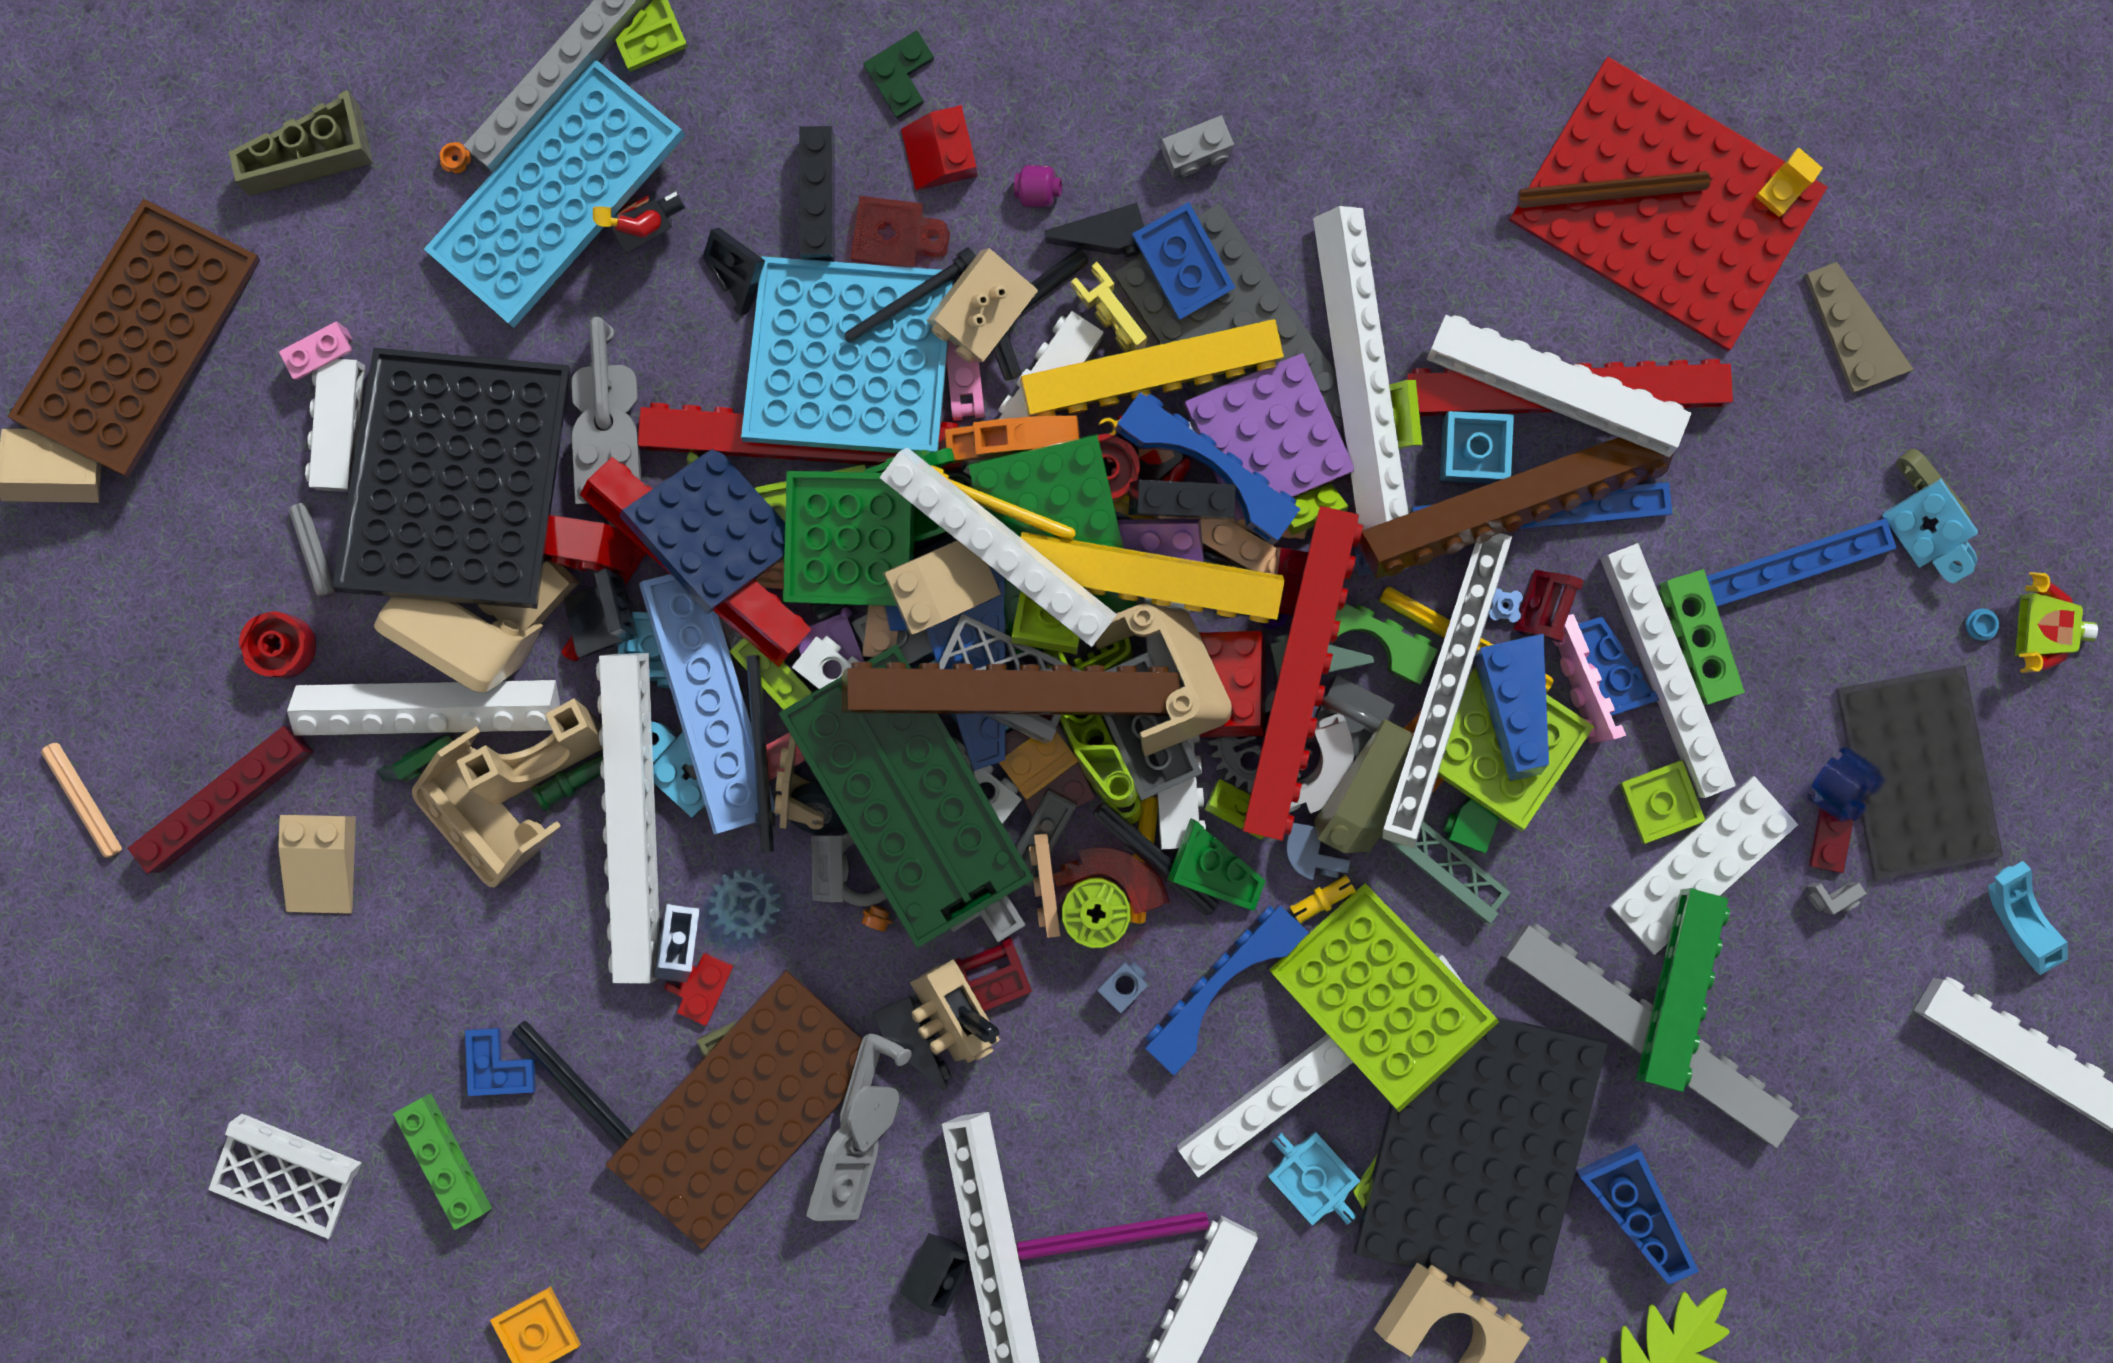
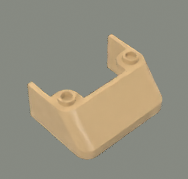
[374,597,543,692]
[1094,604,1232,757]
[412,727,561,887]

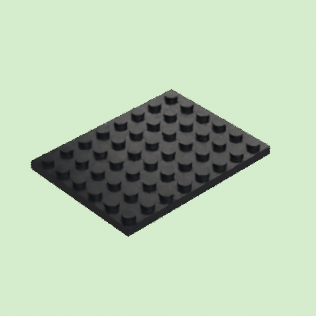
[333,347,570,609]
[1353,1016,1608,1295]

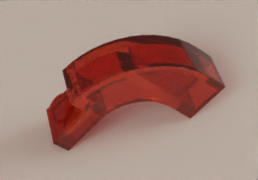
[1053,847,1171,914]

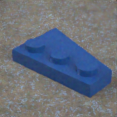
[1578,617,1659,716]

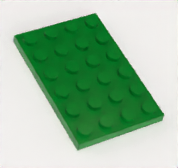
[968,434,1137,655]

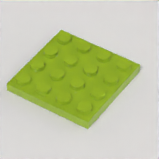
[1437,666,1594,832]

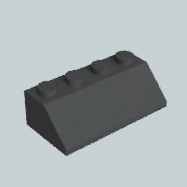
[1103,652,1202,800]

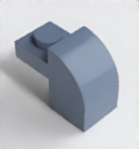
[1284,823,1350,880]

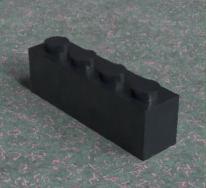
[799,126,835,262]

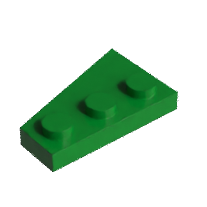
[1167,818,1266,911]

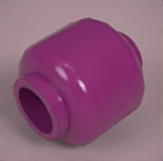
[1014,165,1062,208]

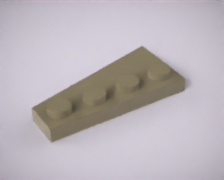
[1804,262,1914,394]

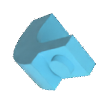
[1988,861,2068,975]

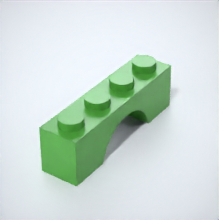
[1329,603,1438,686]

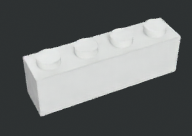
[305,359,365,492]

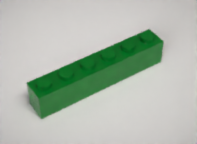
[1635,888,1730,1092]

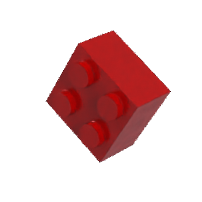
[545,515,634,573]

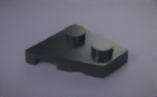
[703,227,765,316]

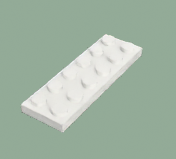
[1609,776,1798,955]

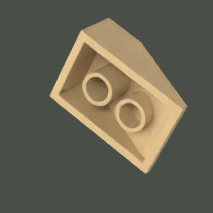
[883,540,1001,635]
[279,815,356,913]

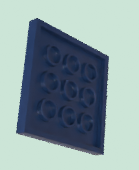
[619,449,785,614]

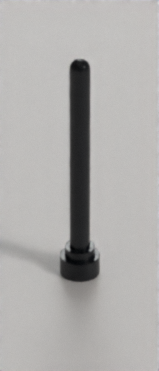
[844,247,976,343]

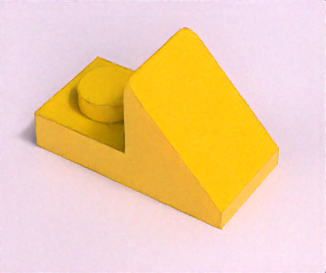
[1755,147,1823,217]

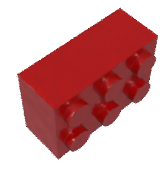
[1198,631,1266,737]

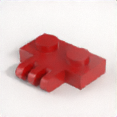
[664,953,734,1026]

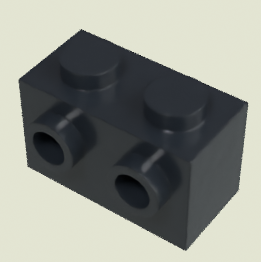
[900,1233,970,1316]

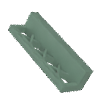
[1385,821,1511,924]

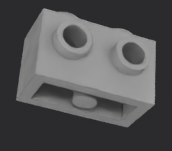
[1161,115,1234,178]

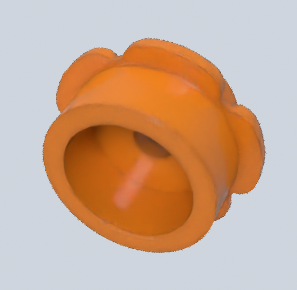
[439,142,471,174]
[862,905,893,932]

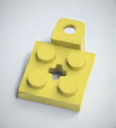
[1071,262,1147,352]

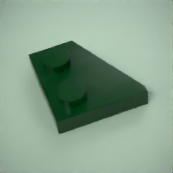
[376,735,452,782]

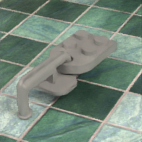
[572,316,641,505]
[806,1033,912,1221]

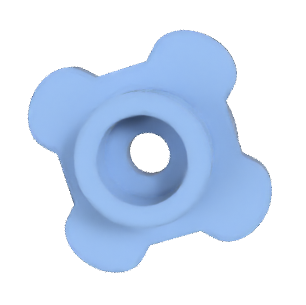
[1489,589,1523,623]

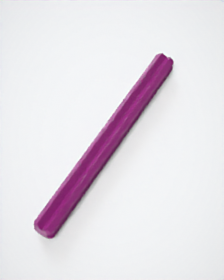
[1016,1211,1209,1260]

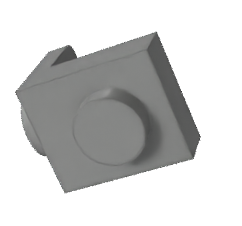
[1807,882,1867,915]

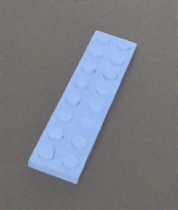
[639,574,778,835]

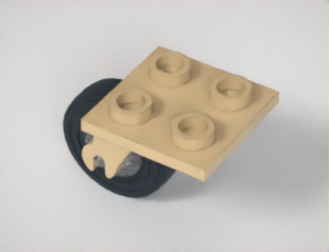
[774,735,843,834]

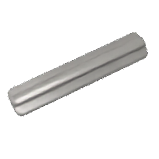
[289,503,334,596]

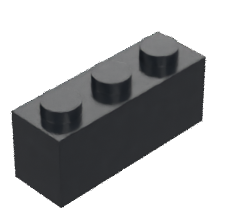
[1128,480,1236,519]

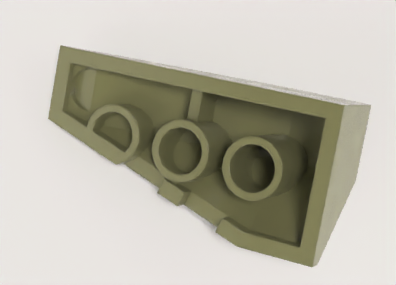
[1314,719,1413,854]

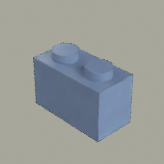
[654,904,699,982]

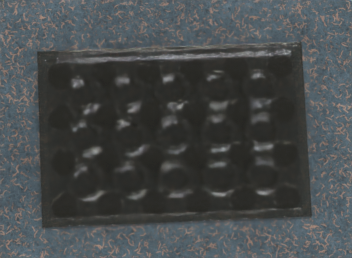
[1835,665,2003,880]

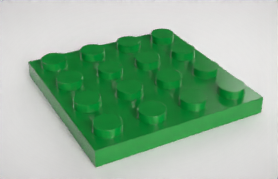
[783,471,915,606]

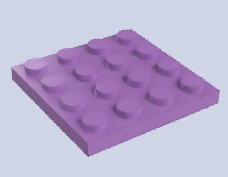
[1184,353,1354,522]

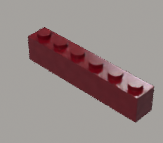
[127,726,314,874]

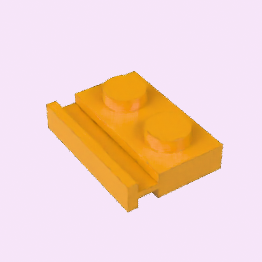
[999,731,1078,801]

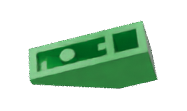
[1442,797,1500,853]

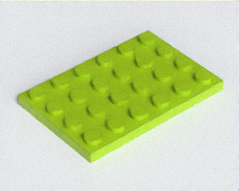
[1269,883,1499,1112]

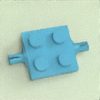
[1267,1131,1360,1226]

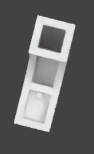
[1289,714,1354,814]

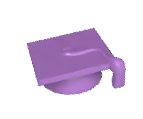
[798,607,865,686]

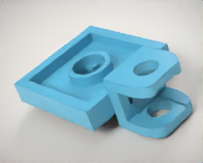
[1882,478,1978,583]
[651,722,705,818]

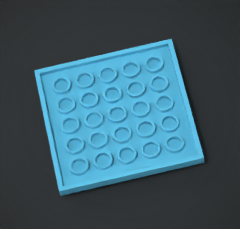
[741,256,954,453]

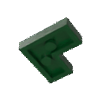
[863,30,934,119]

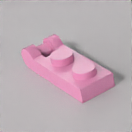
[946,340,985,421]

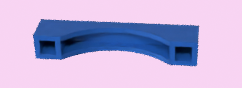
[1114,392,1300,545]
[1144,904,1309,1075]

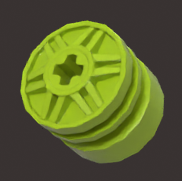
[1062,877,1131,948]

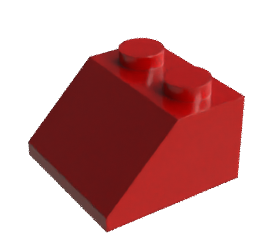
[901,105,978,191]

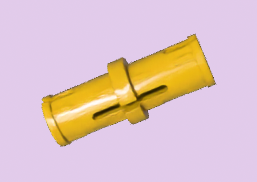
[1290,874,1356,924]

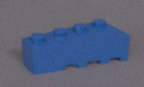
[1474,634,1549,781]
[1577,1143,1699,1285]

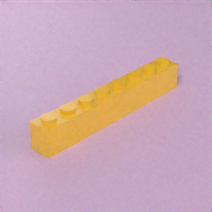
[1020,319,1284,417]
[1020,531,1284,623]

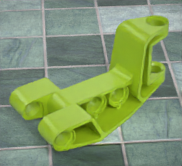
[1043,637,1142,824]

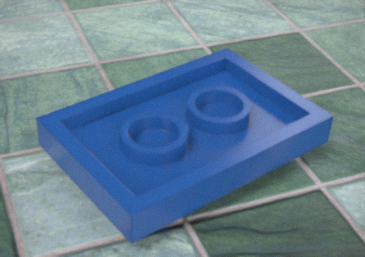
[1131,202,1236,320]

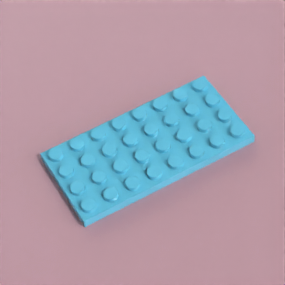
[424,59,686,328]

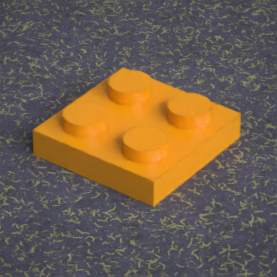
[490,1286,581,1363]

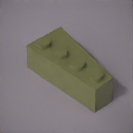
[229,90,373,196]

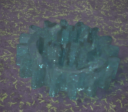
[709,869,780,940]

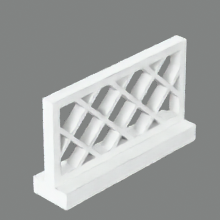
[208,1114,361,1239]

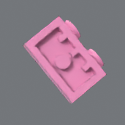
[279,321,353,380]

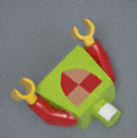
[2015,572,2098,673]

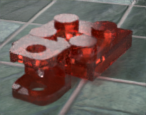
[850,196,950,268]

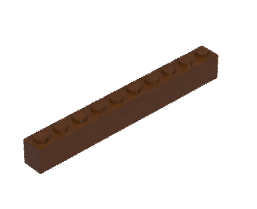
[1359,437,1674,579]
[842,662,1180,716]

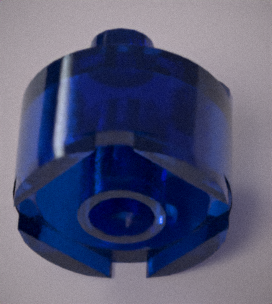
[1807,746,1885,822]

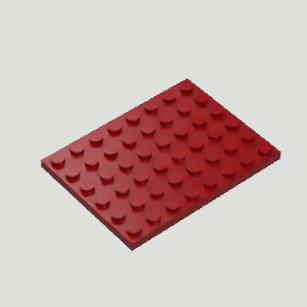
[1508,56,1828,351]

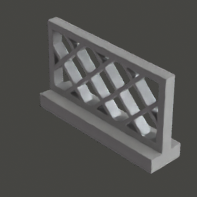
[938,614,1081,744]

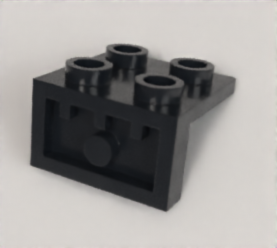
[564,568,638,658]

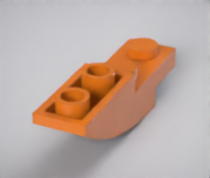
[945,416,1079,464]

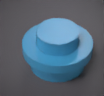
[1965,608,1999,641]

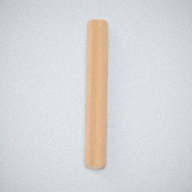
[41,743,122,858]

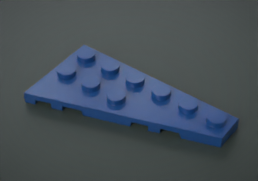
[925,565,1005,771]

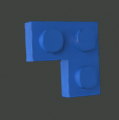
[465,1028,536,1096]

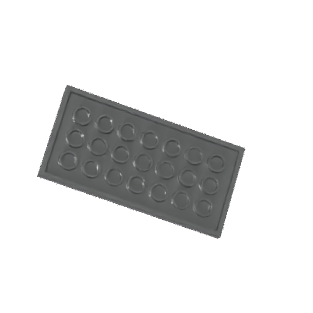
[1113,202,1344,431]

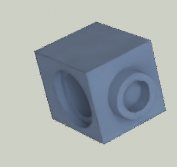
[1097,961,1148,1013]

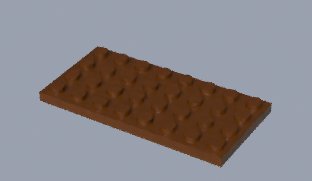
[7,199,260,478]
[605,969,882,1250]

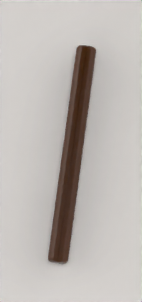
[1517,171,1710,208]

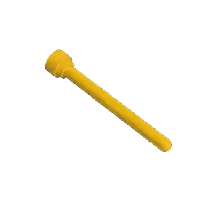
[931,465,1076,540]

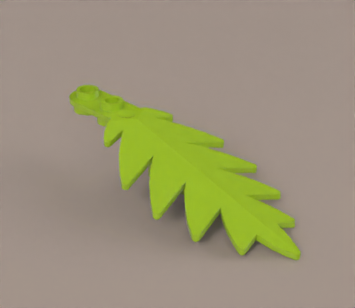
[1599,1288,1730,1363]

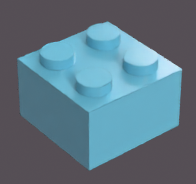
[1439,411,1514,484]

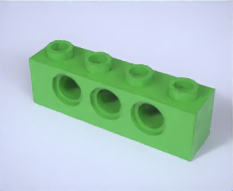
[1658,569,1745,705]
[393,1094,492,1230]

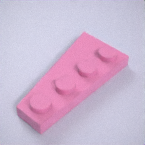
[1550,614,1626,744]

